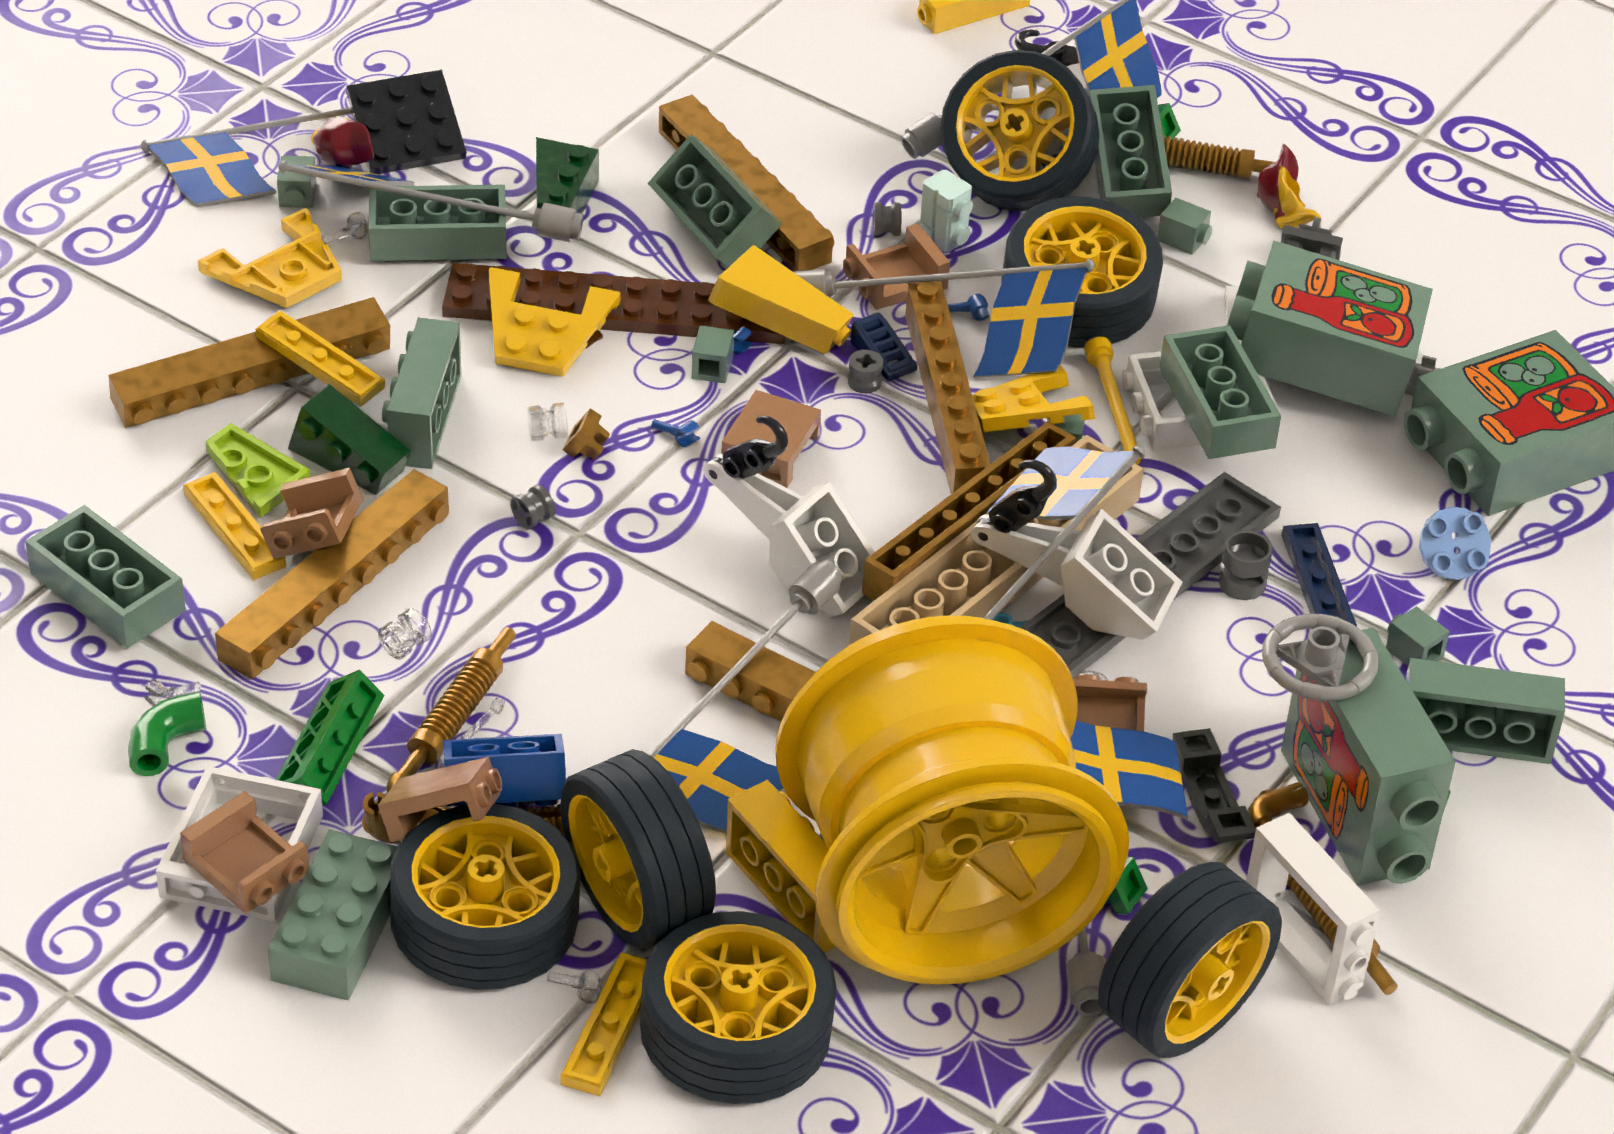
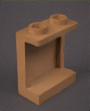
[843,223,950,310]
[721,390,821,488]
[260,468,364,559]
[1072,674,1147,731]
[378,757,502,843]
[180,791,309,914]

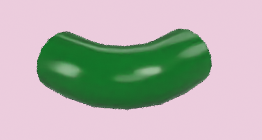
[128,692,207,776]

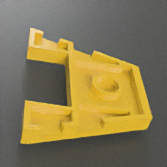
[198,207,342,308]
[489,267,621,377]
[972,365,1095,432]

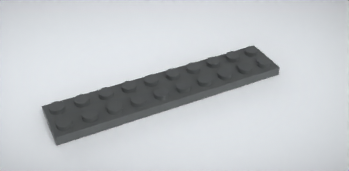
[1020,472,1281,678]

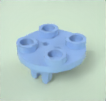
[1419,507,1491,580]

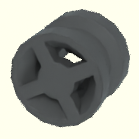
[873,202,902,236]
[848,350,883,393]
[510,484,556,530]

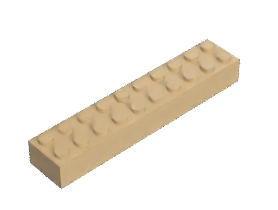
[849,435,1144,645]

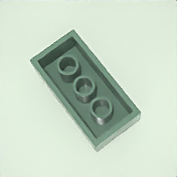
[1089,85,1172,218]
[647,134,783,267]
[369,185,507,262]
[382,317,462,469]
[1159,325,1281,459]
[25,504,186,649]
[1406,658,1565,764]
[268,829,398,1001]

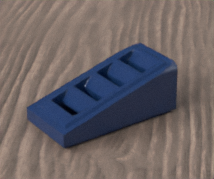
[850,312,918,382]

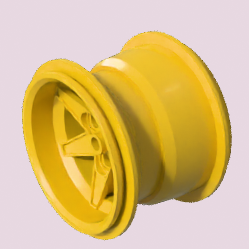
[775,616,1129,984]

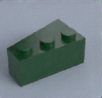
[536,137,599,230]
[288,384,411,495]

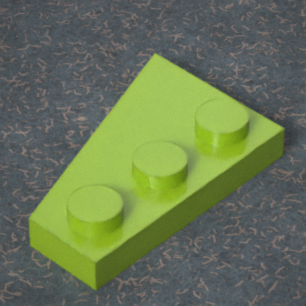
[205,423,311,519]

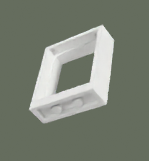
[1122,343,1279,450]
[156,766,323,922]
[1246,813,1380,1006]

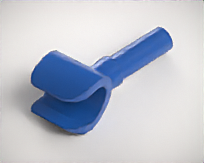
[948,294,989,321]
[733,327,753,354]
[651,419,700,447]

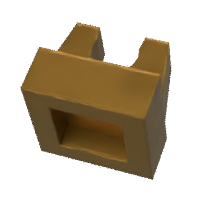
[562,408,610,460]

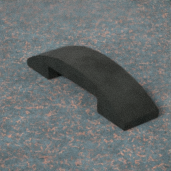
[1172,728,1256,843]

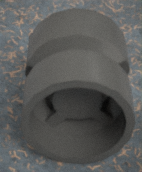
[1219,530,1273,600]

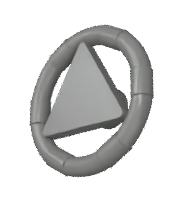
[1262,614,1379,702]

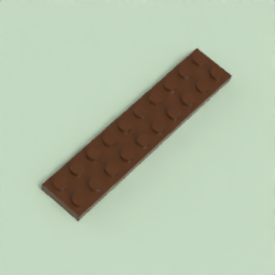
[442,263,786,344]

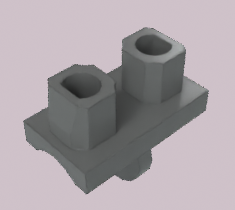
[1281,217,1343,260]

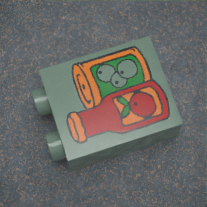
[1227,241,1433,417]
[1404,330,1614,516]
[1281,628,1456,886]

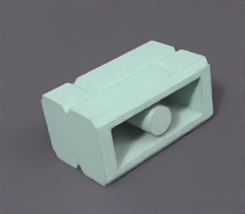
[920,170,973,252]

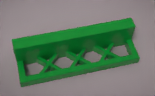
[275,669,385,806]

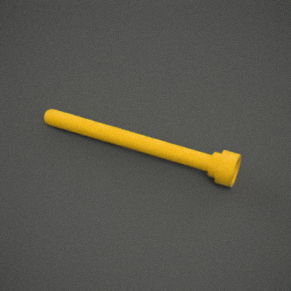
[1084,337,1141,465]

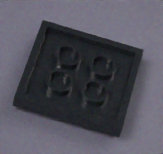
[346,69,467,174]

